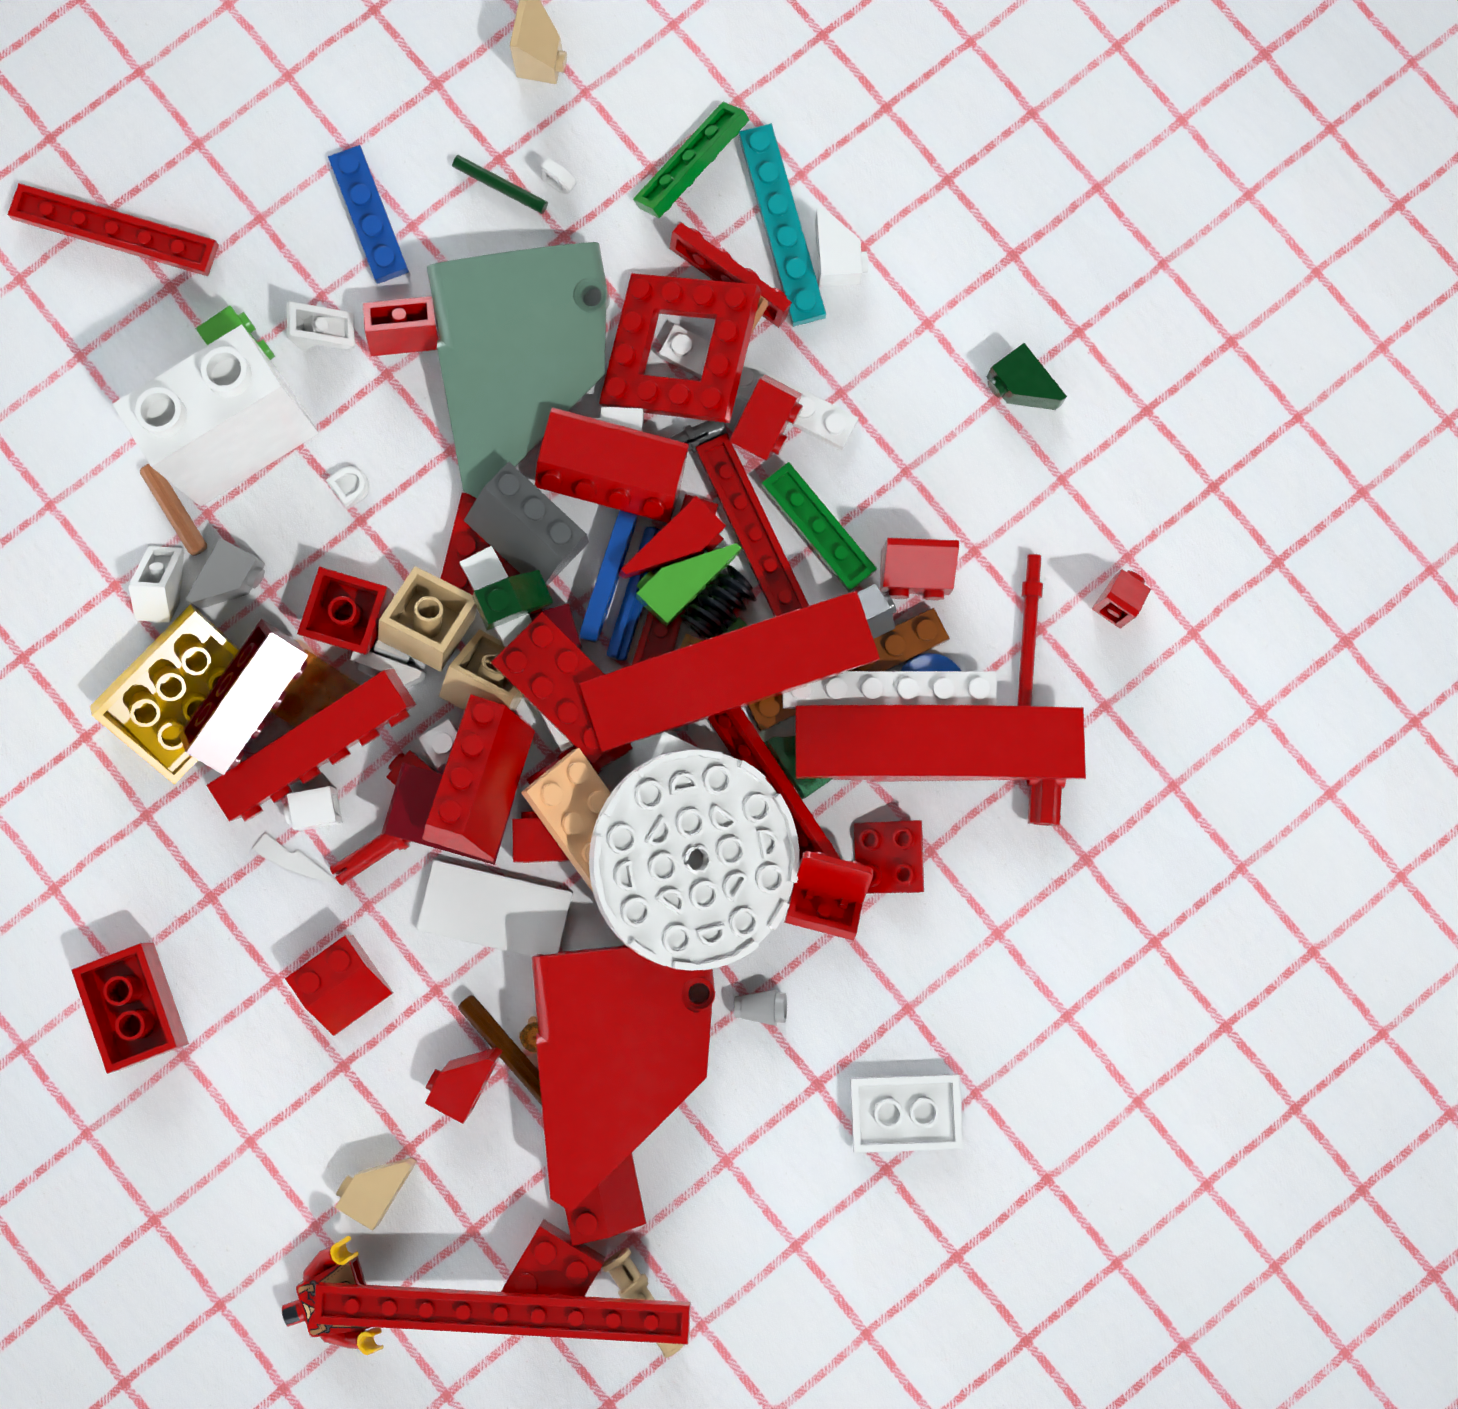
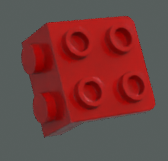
[784,851,874,941]

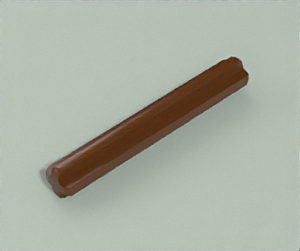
[458,995,542,1106]

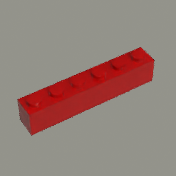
[206,668,416,822]

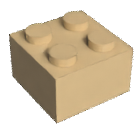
[378,566,477,672]

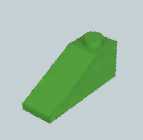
[636,543,741,627]

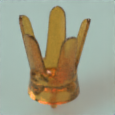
[519,1016,538,1054]

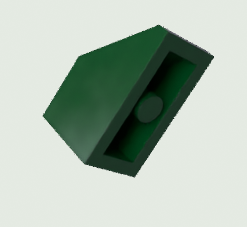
[986,343,1067,410]
[473,570,553,630]

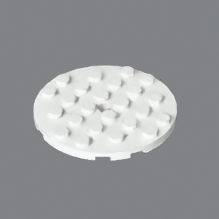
[589,750,799,971]

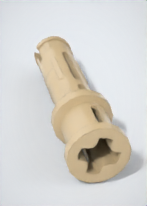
[602,1247,684,1358]

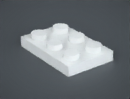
[850,1074,963,1153]

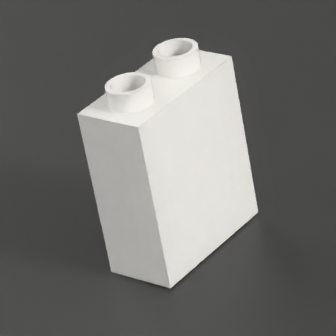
[112,324,319,507]

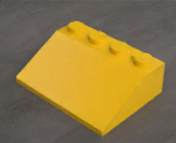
[90,604,239,785]

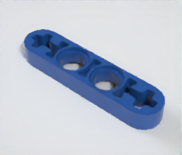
[580,510,638,643]

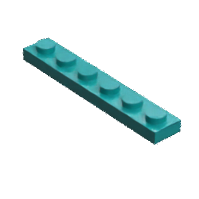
[739,123,826,327]

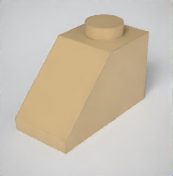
[335,1158,417,1231]

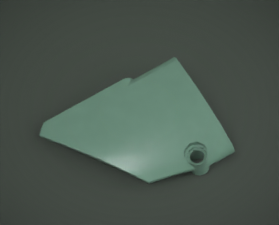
[427,242,610,498]

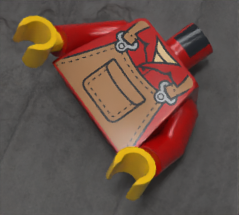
[282,1236,384,1355]

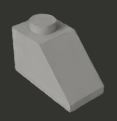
[185,538,265,609]

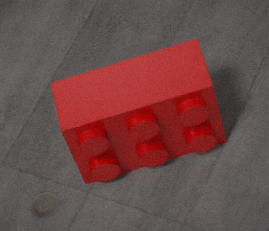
[71,942,189,1074]

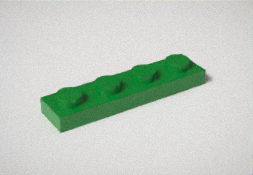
[633,102,749,218]
[761,462,877,592]

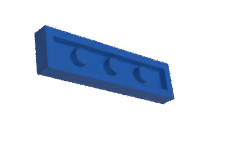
[328,145,409,284]

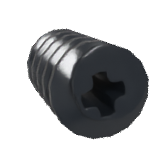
[680,565,757,640]

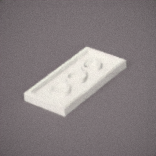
[416,860,573,957]

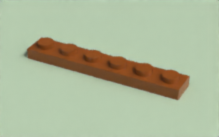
[747,608,950,732]

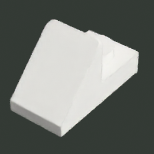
[286,301,355,351]
[350,652,427,689]

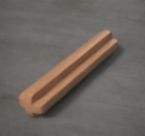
[140,464,207,556]

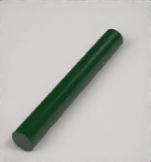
[452,155,548,214]

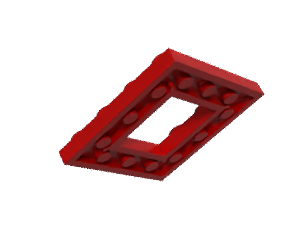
[599,273,761,423]

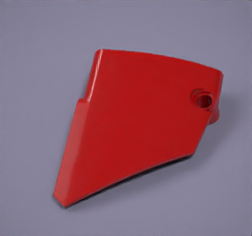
[531,945,716,1212]

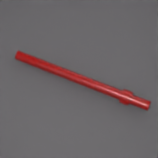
[1017,554,1043,706]

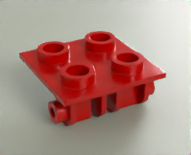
[854,820,924,894]

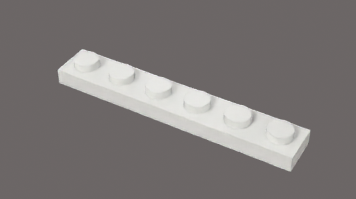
[659,324,859,451]
[783,671,997,708]

